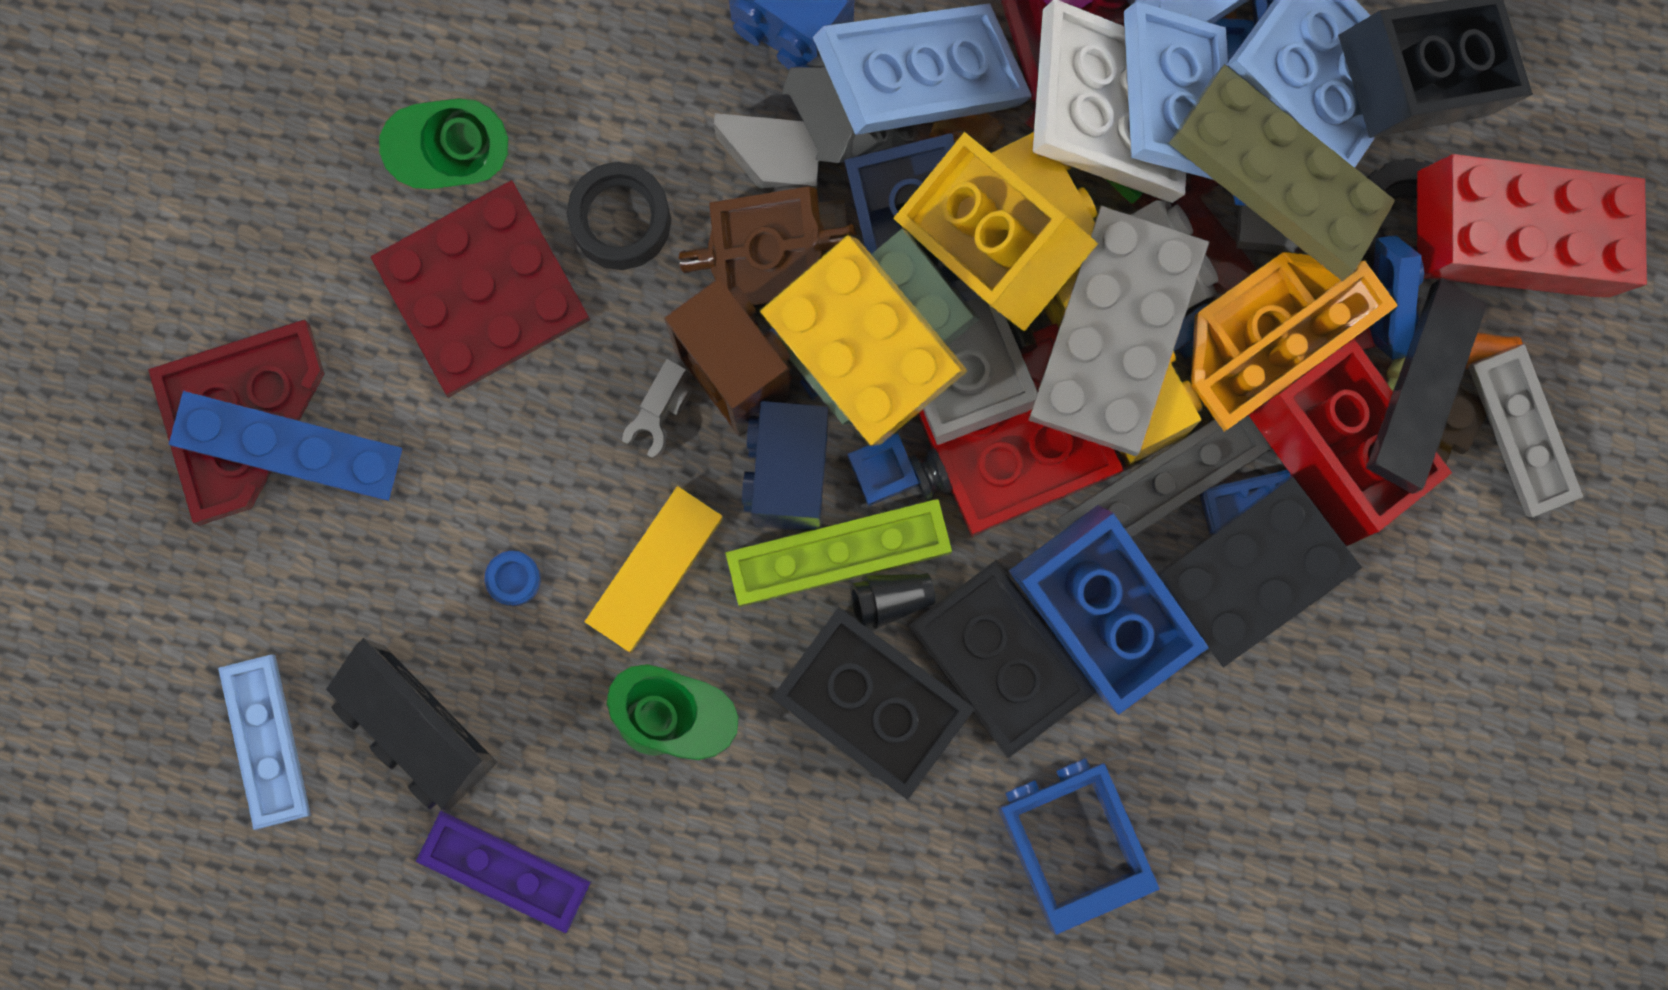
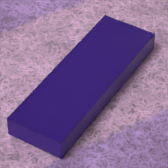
[416,811,592,933]

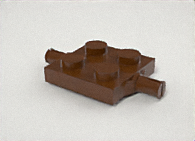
[679,186,857,307]

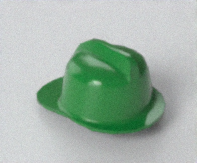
[379,98,508,189]
[606,664,739,760]

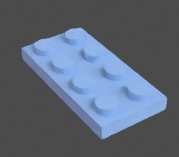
[813,3,1032,135]

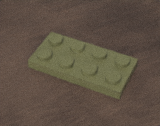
[1169,64,1395,281]

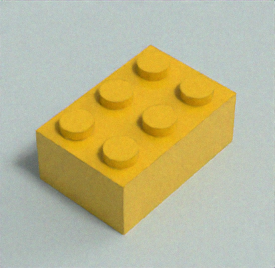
[760,235,968,446]

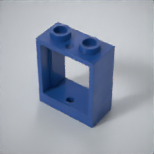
[998,758,1160,935]

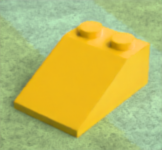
[893,132,1098,331]

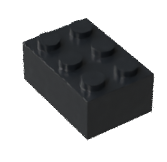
[1338,0,1533,138]
[1157,475,1362,668]
[771,607,975,800]

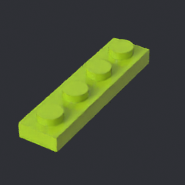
[725,499,952,608]

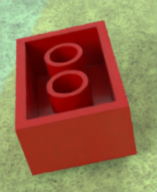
[1248,338,1452,547]

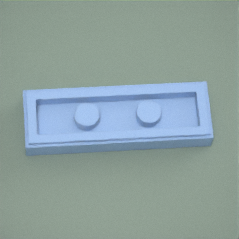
[218,654,311,830]

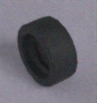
[566,162,672,270]

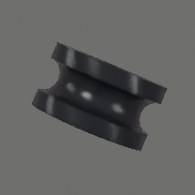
[908,447,952,502]

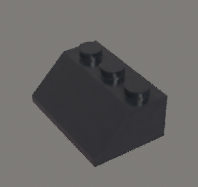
[326,638,498,810]

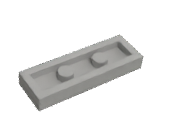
[1468,344,1583,517]

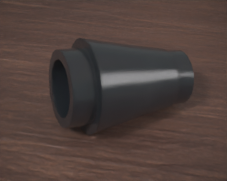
[850,573,935,629]

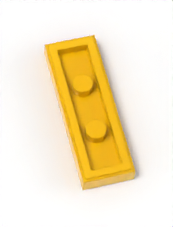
[584,486,723,653]

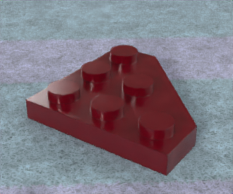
[148,319,325,526]

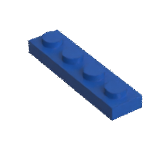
[169,391,403,501]

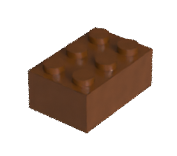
[664,277,793,437]

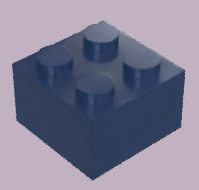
[742,401,829,531]

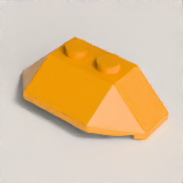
[1191,252,1398,431]

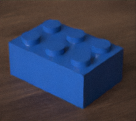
[1009,505,1209,715]

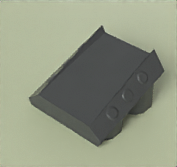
[782,54,921,163]

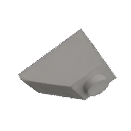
[714,113,820,194]

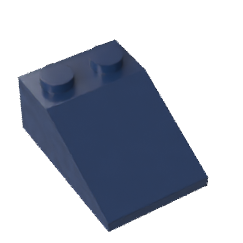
[844,133,981,302]

